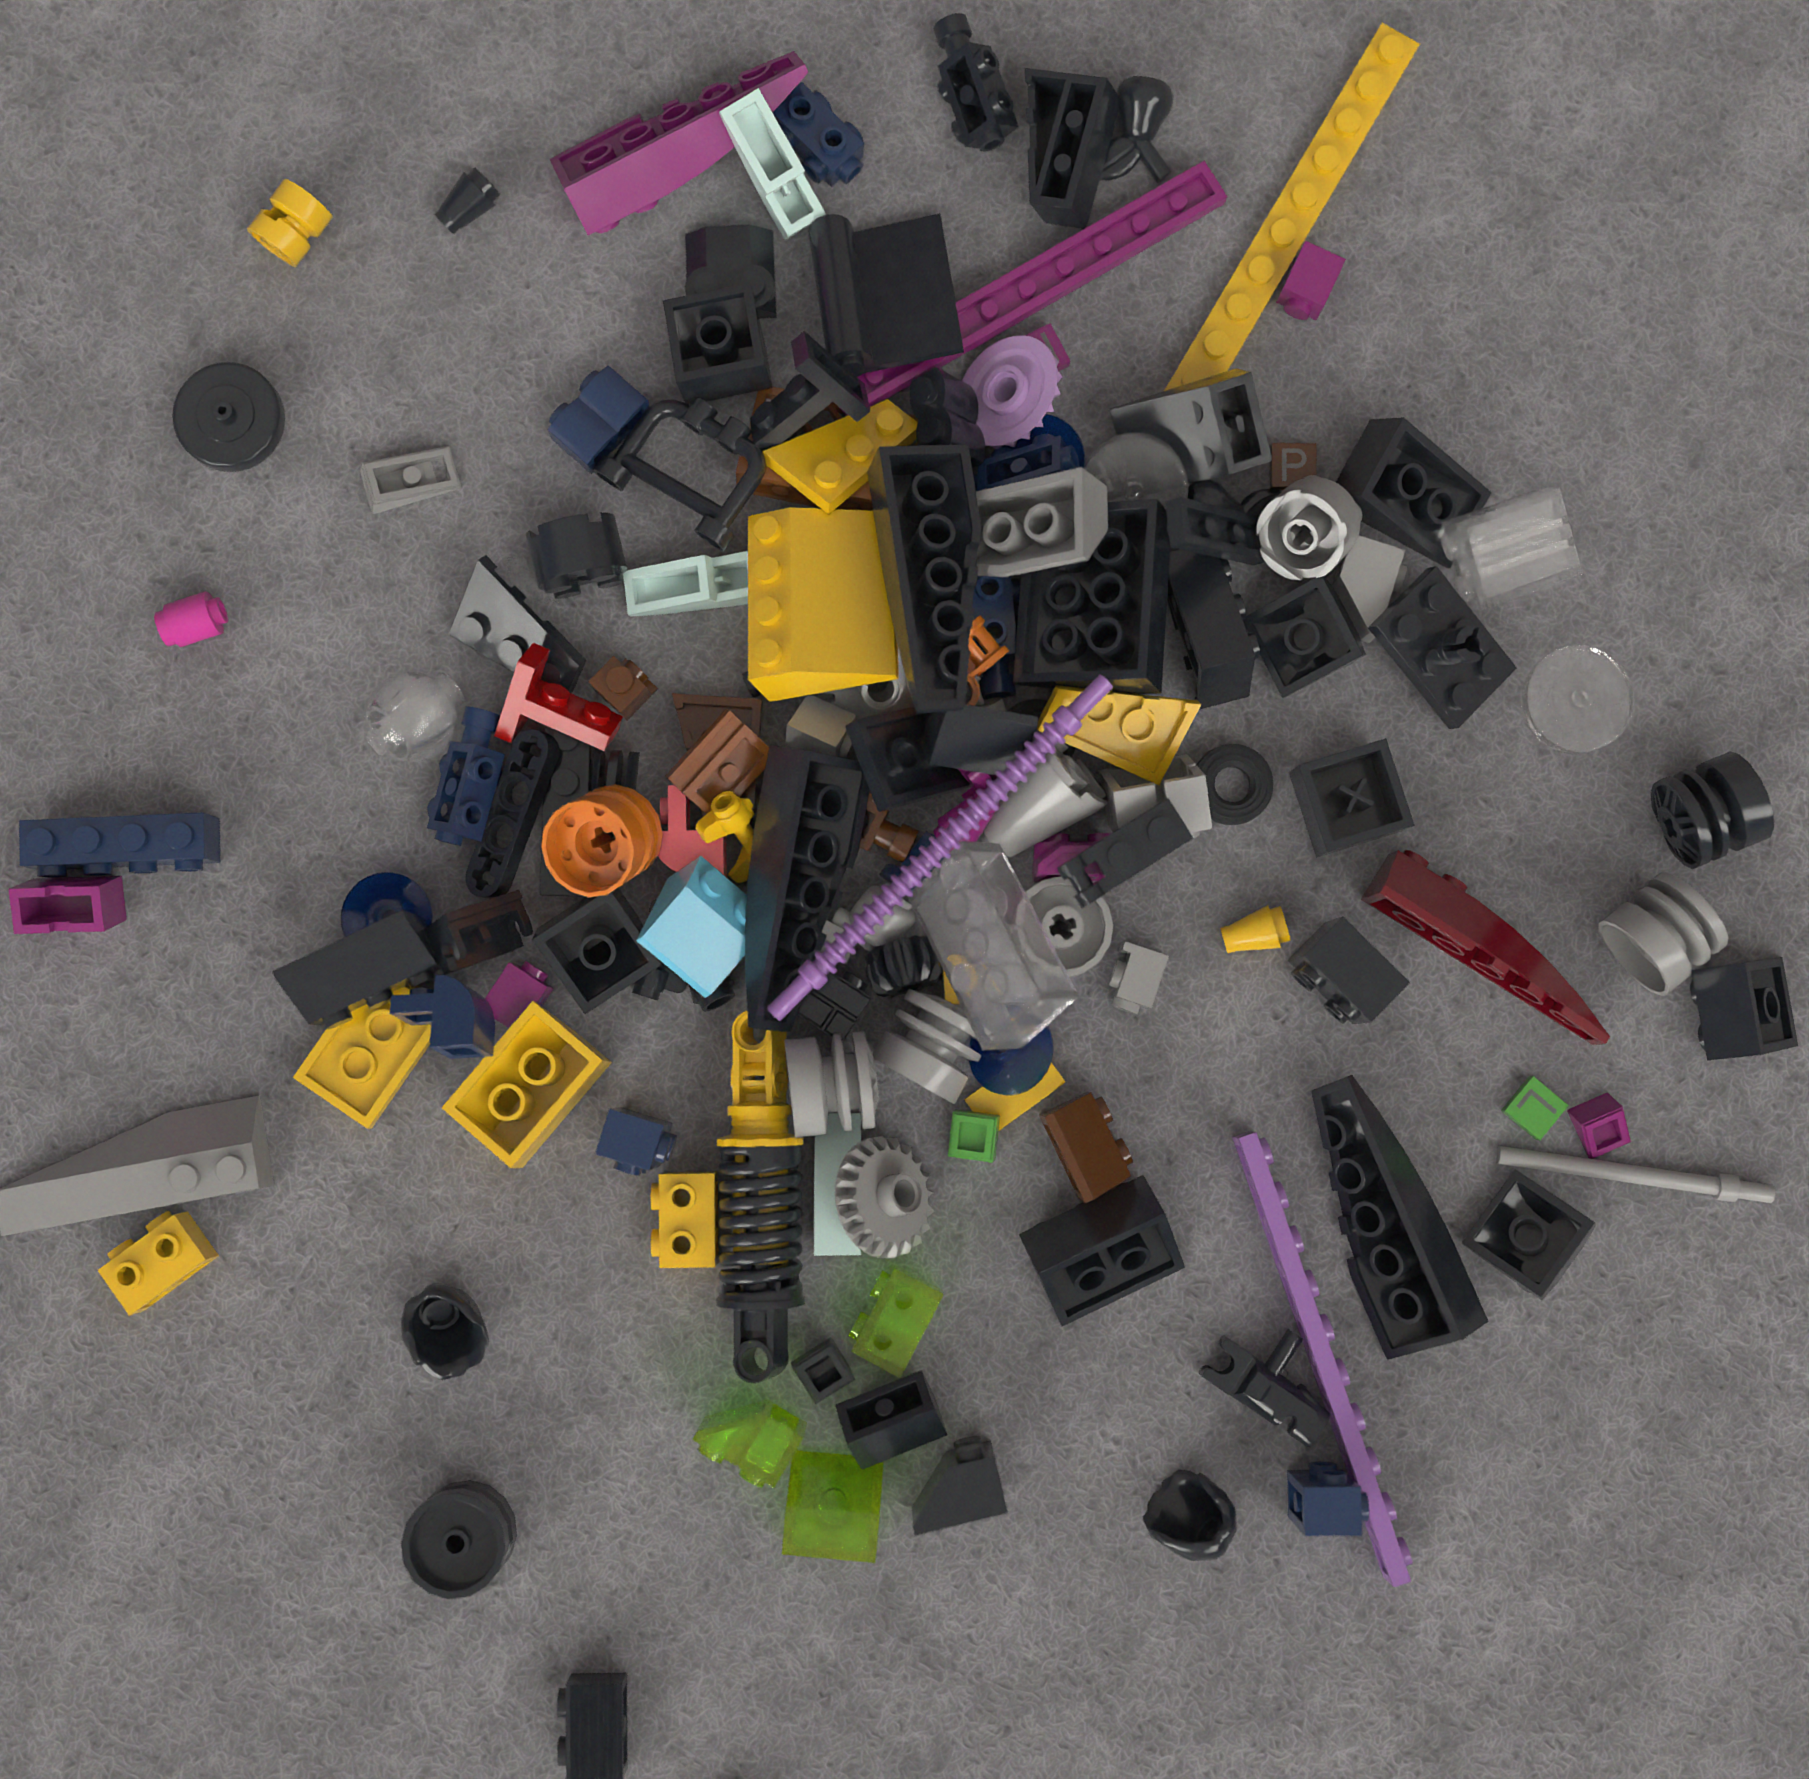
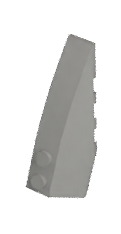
[976,467,1108,577]
[0,1095,274,1236]

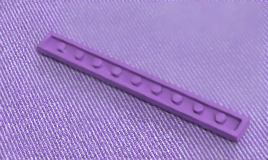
[1232,1131,1412,1587]

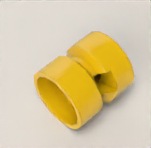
[247,179,333,267]

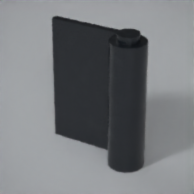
[808,213,964,377]

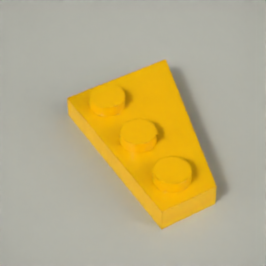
[763,399,918,515]
[1037,685,1201,785]

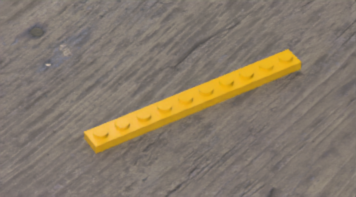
[1164,23,1420,391]

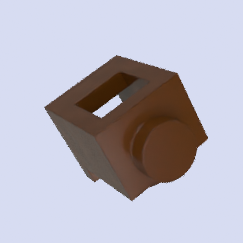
[588,656,658,721]

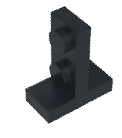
[750,331,870,452]

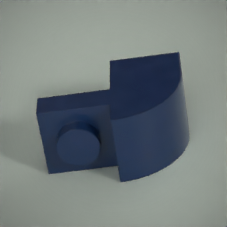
[390,975,495,1059]

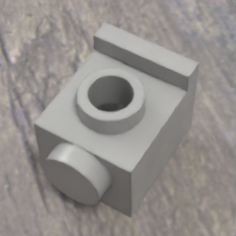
[1108,941,1169,1014]

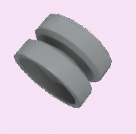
[1008,876,1113,980]

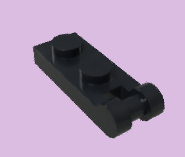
[1056,798,1193,908]

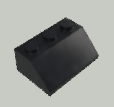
[272,910,441,1029]
[1019,1175,1185,1327]

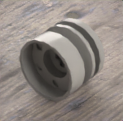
[1598,872,1728,996]
[872,989,993,1104]
[785,1030,879,1138]

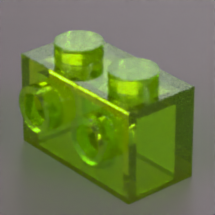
[848,1265,944,1378]

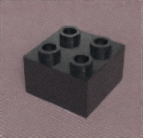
[1289,738,1415,858]
[1287,916,1411,1024]

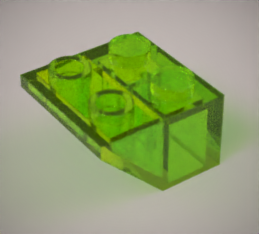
[692,1399,807,1489]

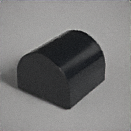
[791,1337,855,1404]

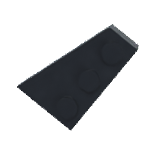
[1024,68,1120,229]

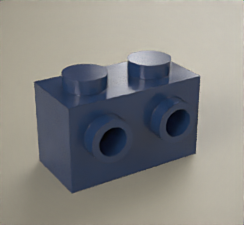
[595,1107,677,1176]
[1287,1461,1369,1536]

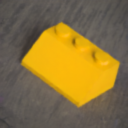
[442,1001,612,1168]

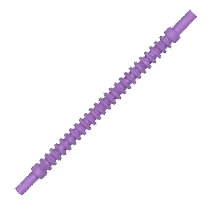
[767,674,1113,1021]

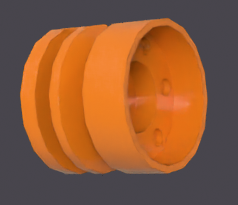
[541,785,663,897]

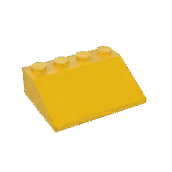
[748,507,899,702]

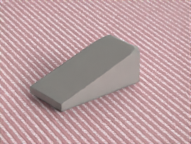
[360,446,462,514]

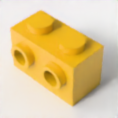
[651,1171,719,1268]
[97,1211,219,1316]

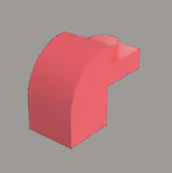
[657,785,727,878]

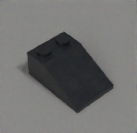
[1336,417,1492,569]

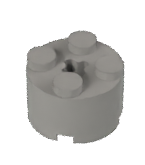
[1257,475,1362,580]

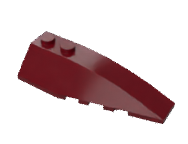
[1361,850,1610,1045]

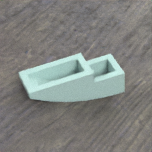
[719,88,826,240]
[623,551,748,616]
[814,1113,862,1256]

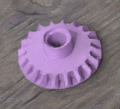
[962,335,1062,449]

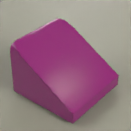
[1567,1092,1631,1159]

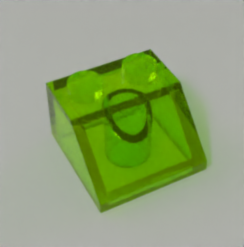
[781,1449,884,1563]

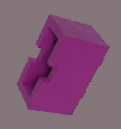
[8,876,127,934]

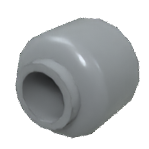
[849,882,915,951]

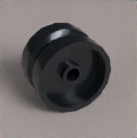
[401,1480,517,1600]

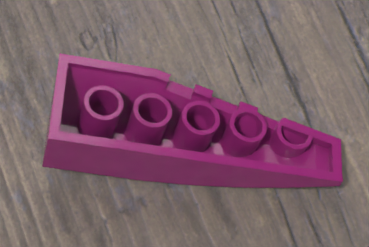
[549,51,808,236]

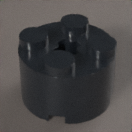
[526,513,627,599]

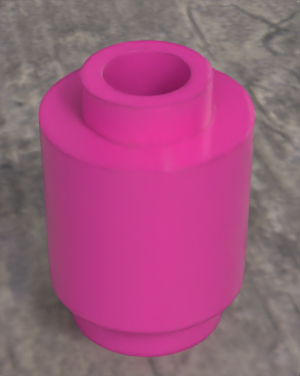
[154,591,228,647]

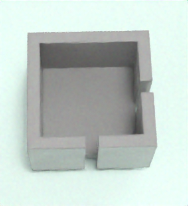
[1099,754,1212,838]

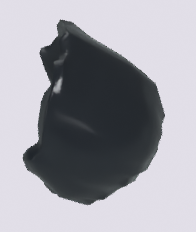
[401,1283,489,1380]
[1143,1470,1237,1561]

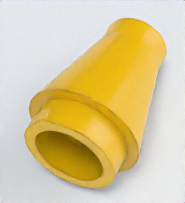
[1220,905,1291,954]

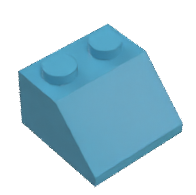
[636,856,747,998]

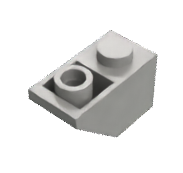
[1332,535,1407,643]

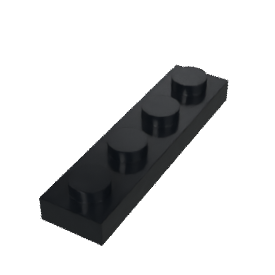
[540,725,592,897]

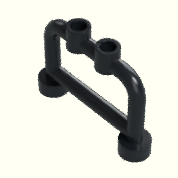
[593,397,766,552]

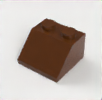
[1039,1091,1134,1203]

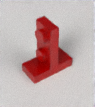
[494,642,623,751]

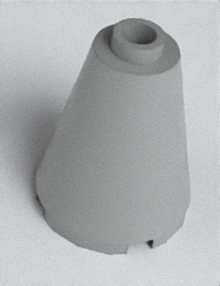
[981,743,1108,857]

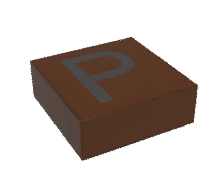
[1270,443,1317,490]

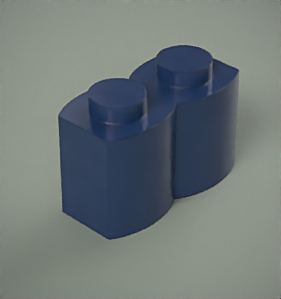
[548,365,650,474]

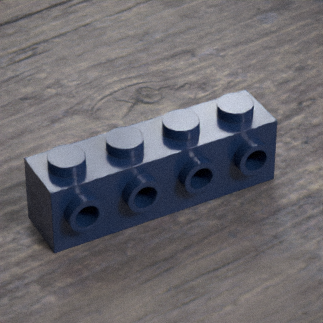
[19,812,220,878]

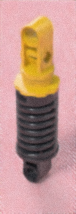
[716,1011,805,1383]

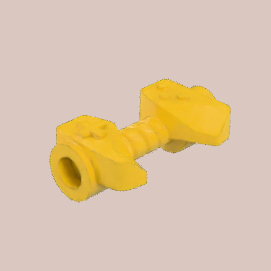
[695,791,754,883]

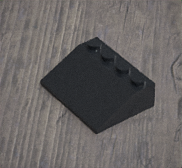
[1013,499,1170,694]

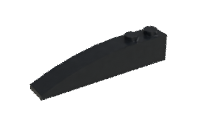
[867,444,982,713]
[745,745,870,1032]
[1311,1075,1489,1360]

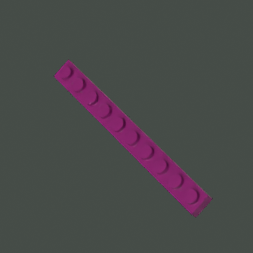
[839,161,1228,417]

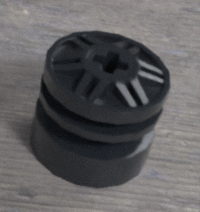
[1651,751,1774,869]

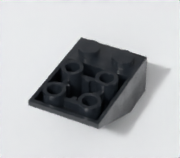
[1109,368,1272,496]

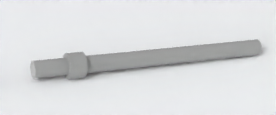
[1496,1146,1775,1203]

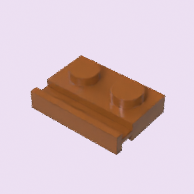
[665,709,769,814]

